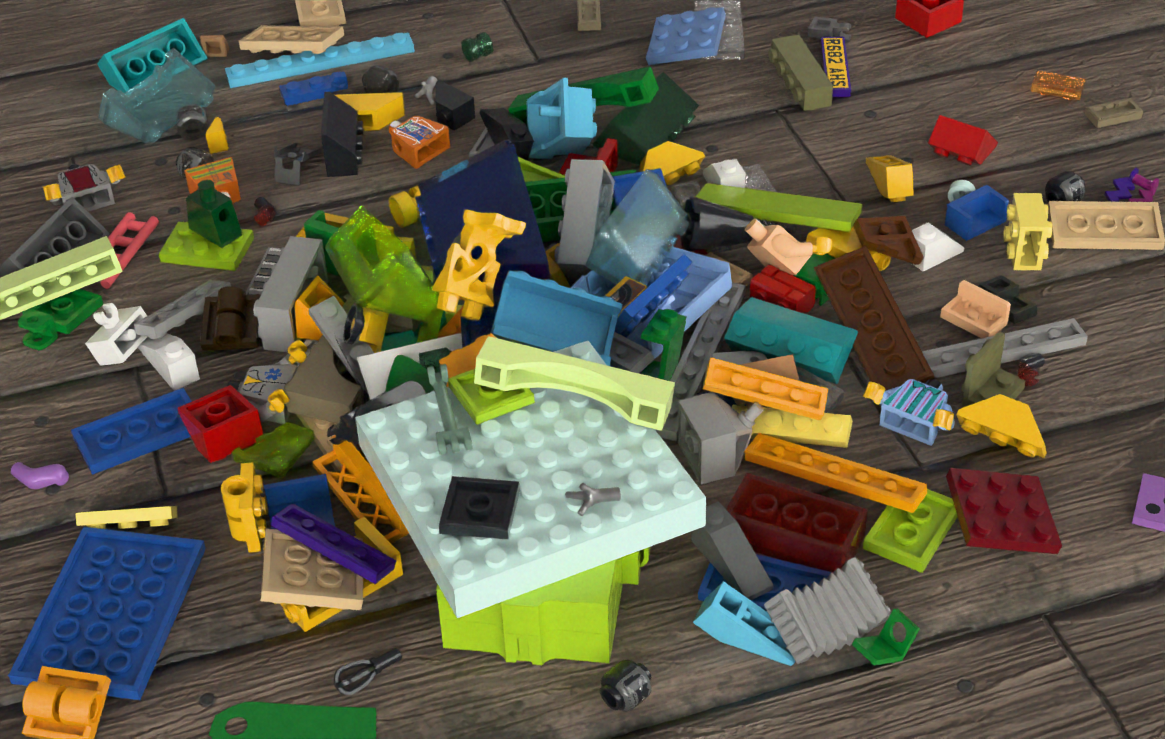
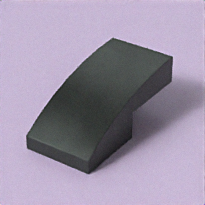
[979,275,1037,324]

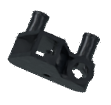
[327,381,426,445]

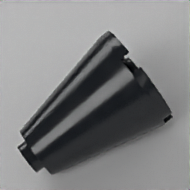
[680,197,754,251]

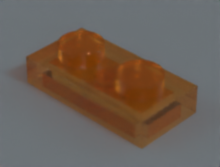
[1031,70,1086,100]

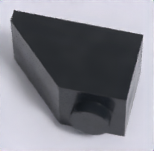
[435,80,475,131]

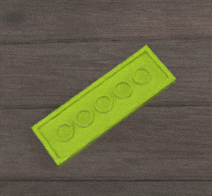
[695,183,862,232]

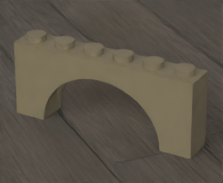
[283,281,425,424]

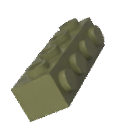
[768,34,833,111]

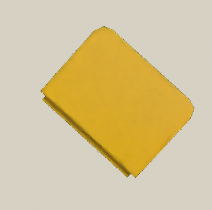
[205,117,229,154]

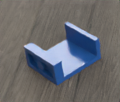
[264,474,335,530]

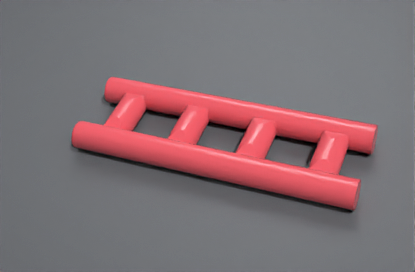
[100,212,159,289]

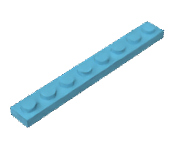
[225,32,415,88]

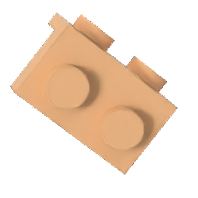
[940,280,1011,338]

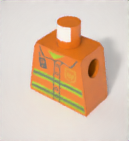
[184,157,241,205]

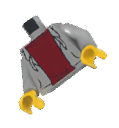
[43,164,126,212]

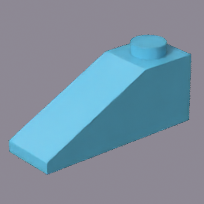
[693,581,795,666]

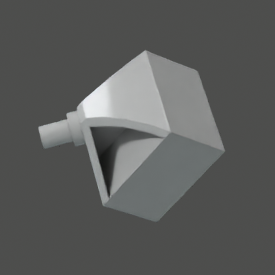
[678,392,764,485]

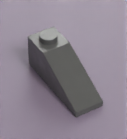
[691,501,773,600]

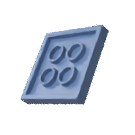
[646,7,726,65]

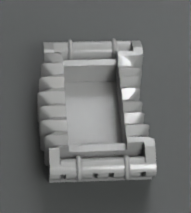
[764,557,891,664]

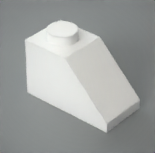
[703,159,746,188]
[912,222,964,272]

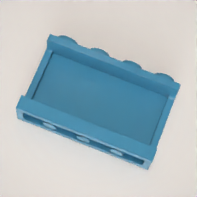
[491,271,623,366]

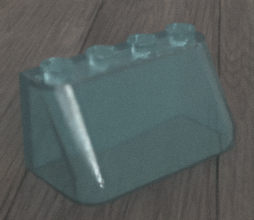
[585,169,690,285]

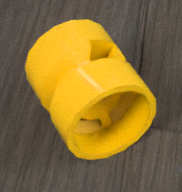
[388,183,431,228]

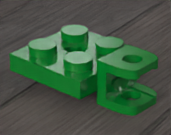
[18,289,103,351]

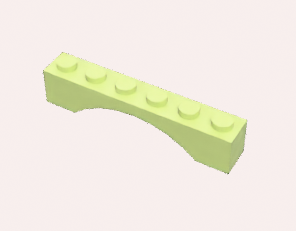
[474,336,675,431]

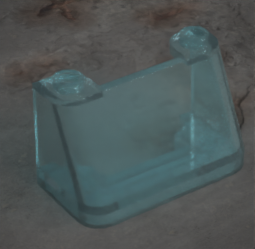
[98,48,216,143]

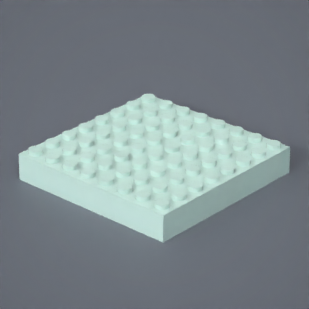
[355,341,706,618]

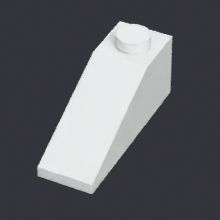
[138,333,200,391]

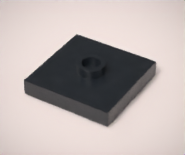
[439,476,520,539]

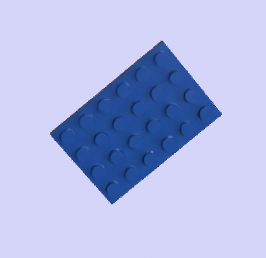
[8,527,206,700]

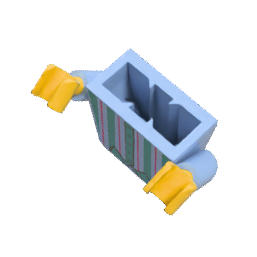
[863,379,955,446]

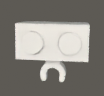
[85,303,148,366]

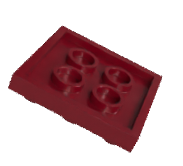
[946,468,1062,554]

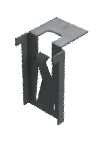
[274,143,323,186]

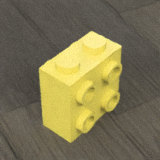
[1003,193,1052,270]

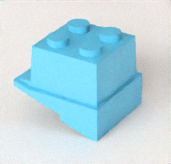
[526,78,597,159]

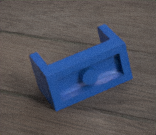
[945,185,1009,241]

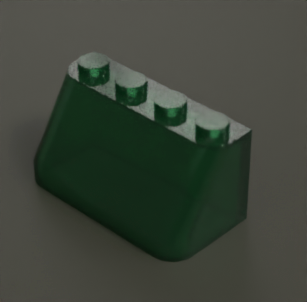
[593,72,699,166]

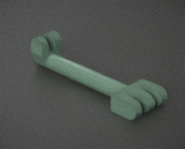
[427,364,473,455]

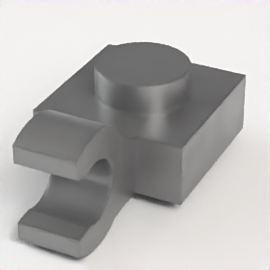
[808,17,851,43]

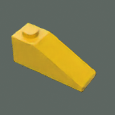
[866,155,914,202]

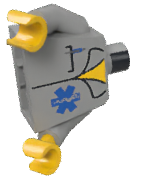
[227,340,308,424]

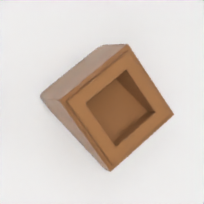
[200,35,229,57]

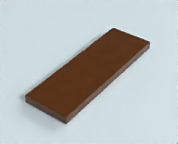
[814,246,935,391]

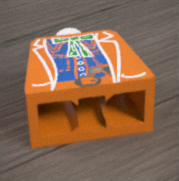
[389,116,450,169]

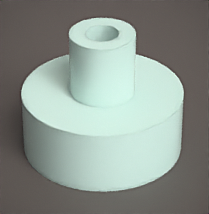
[948,180,976,202]

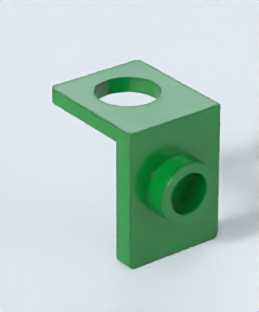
[852,609,920,665]

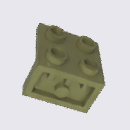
[961,331,1026,407]

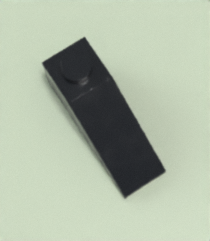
[479,108,534,161]

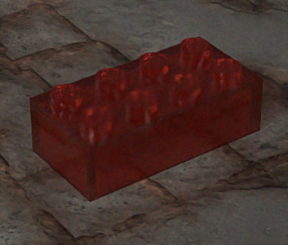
[726,473,868,572]

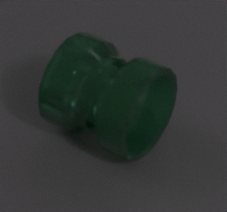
[461,32,494,62]

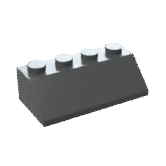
[0,197,110,277]

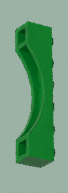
[508,66,659,125]

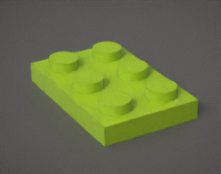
[159,222,254,271]
[863,489,958,573]

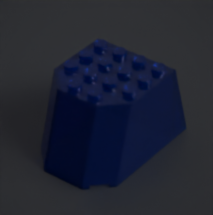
[415,139,550,305]

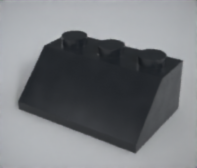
[321,92,364,177]

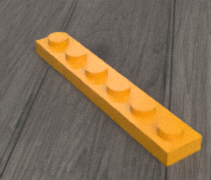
[744,433,927,513]

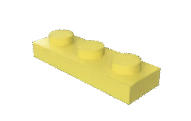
[76,506,178,529]

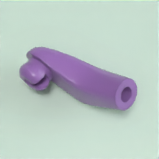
[11,462,69,489]

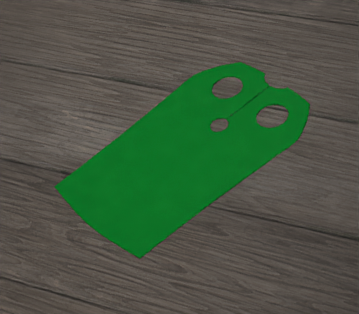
[209,701,377,739]

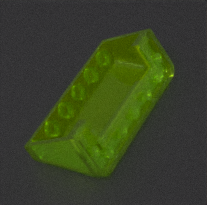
[325,205,443,322]

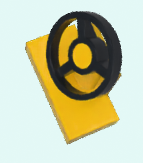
[343,298,391,353]

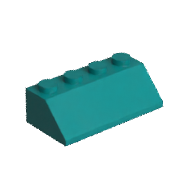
[97,18,208,98]
[724,297,858,384]

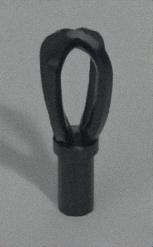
[334,648,402,695]

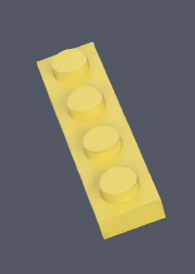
[732,405,853,448]

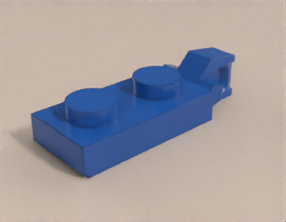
[279,72,348,106]

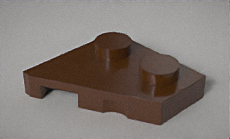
[853,216,924,265]

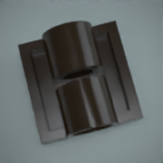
[200,286,261,351]

